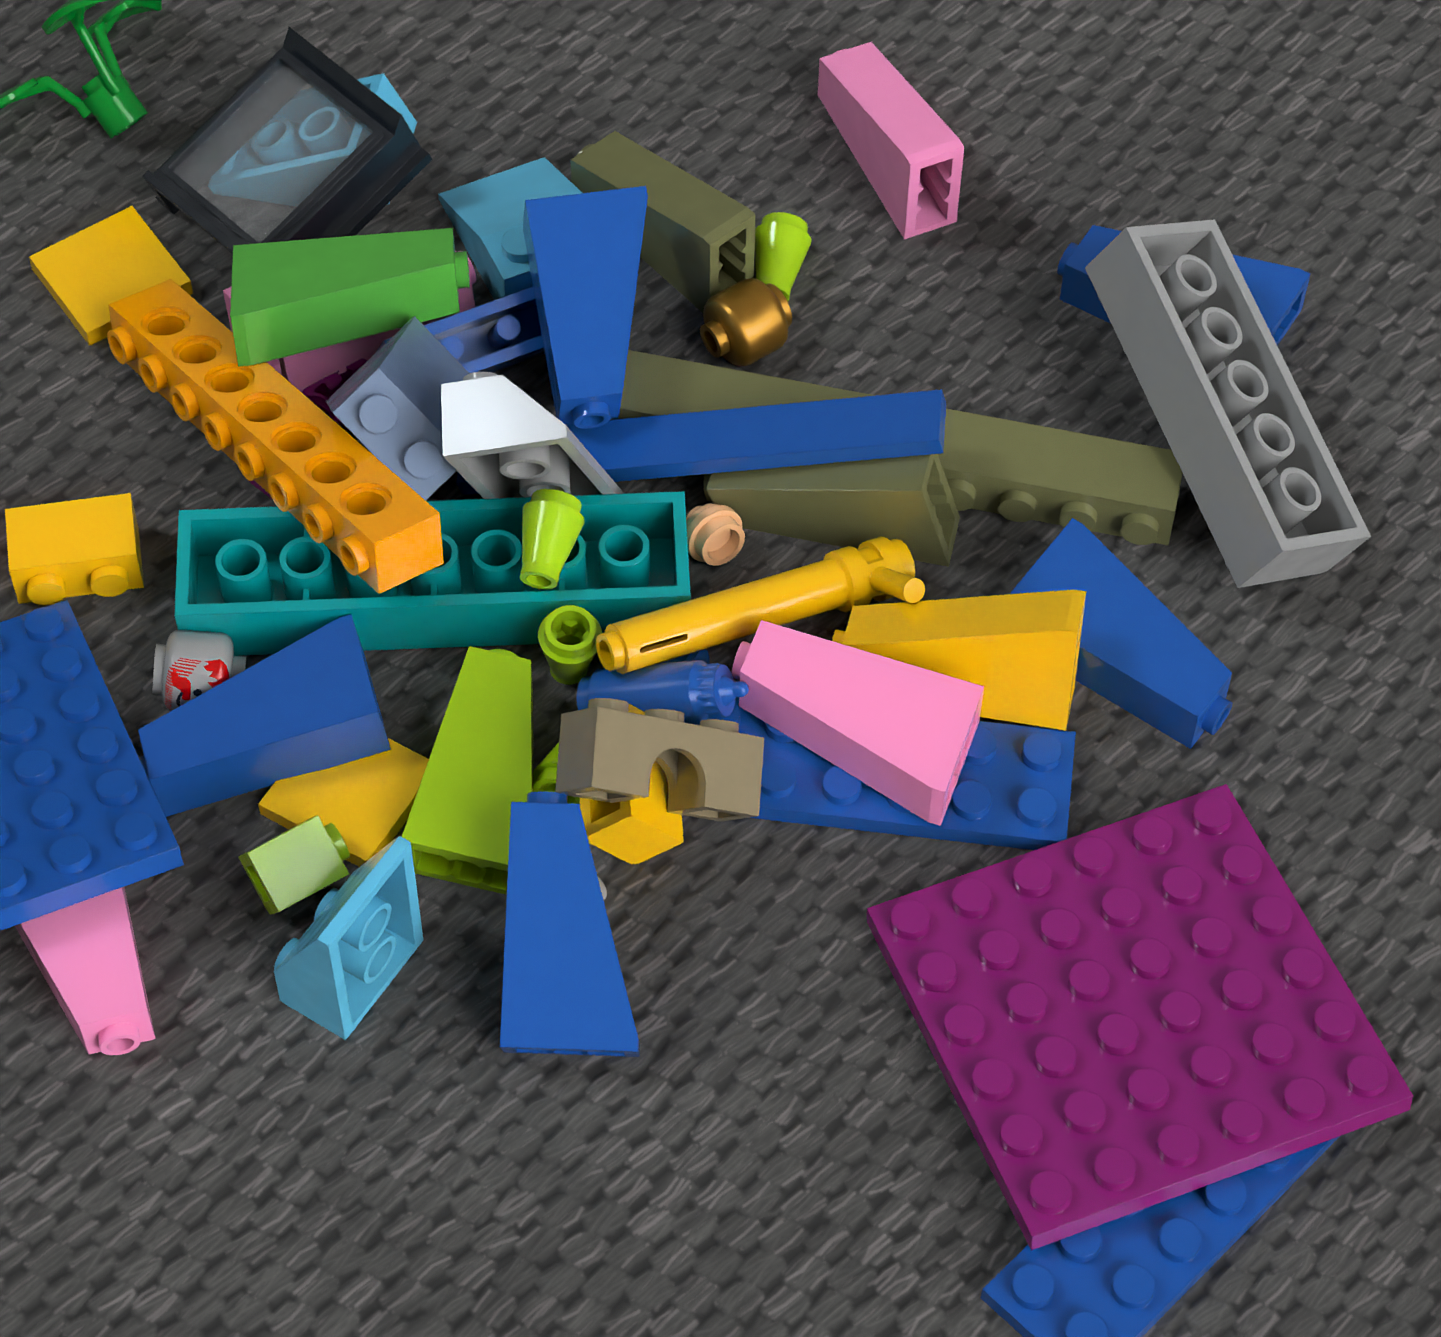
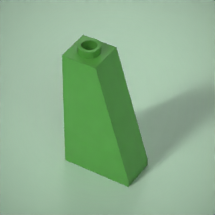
[230,228,470,367]

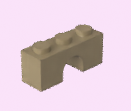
[555,698,764,822]

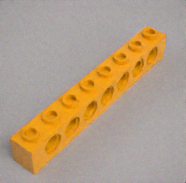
[107,279,444,594]

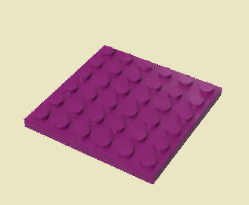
[867,784,1413,1250]

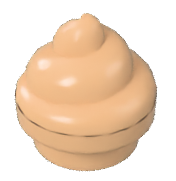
[686,503,745,566]

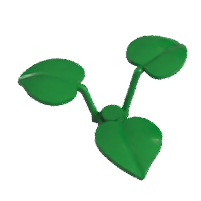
[0,0,162,139]

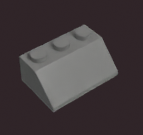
[441,372,624,499]

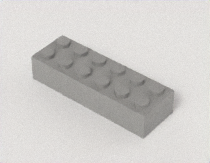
[1085,220,1371,588]

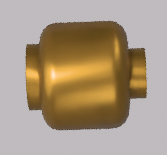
[700,278,792,367]

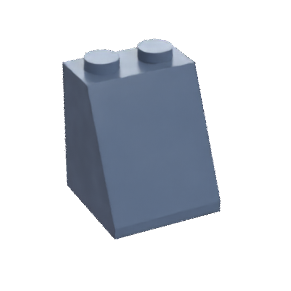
[326,316,470,500]

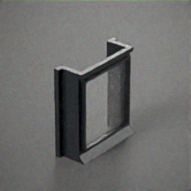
[142,27,432,254]

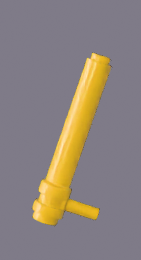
[596,536,925,674]

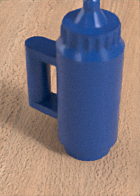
[577,649,749,725]

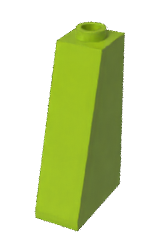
[402,646,534,895]

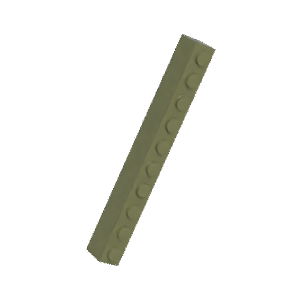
[610,350,1183,545]

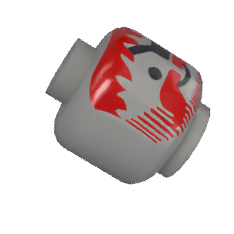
[152,630,246,711]

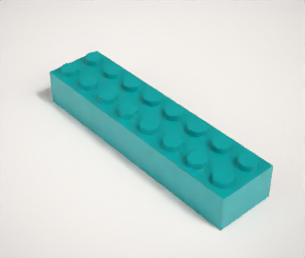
[175,491,691,656]

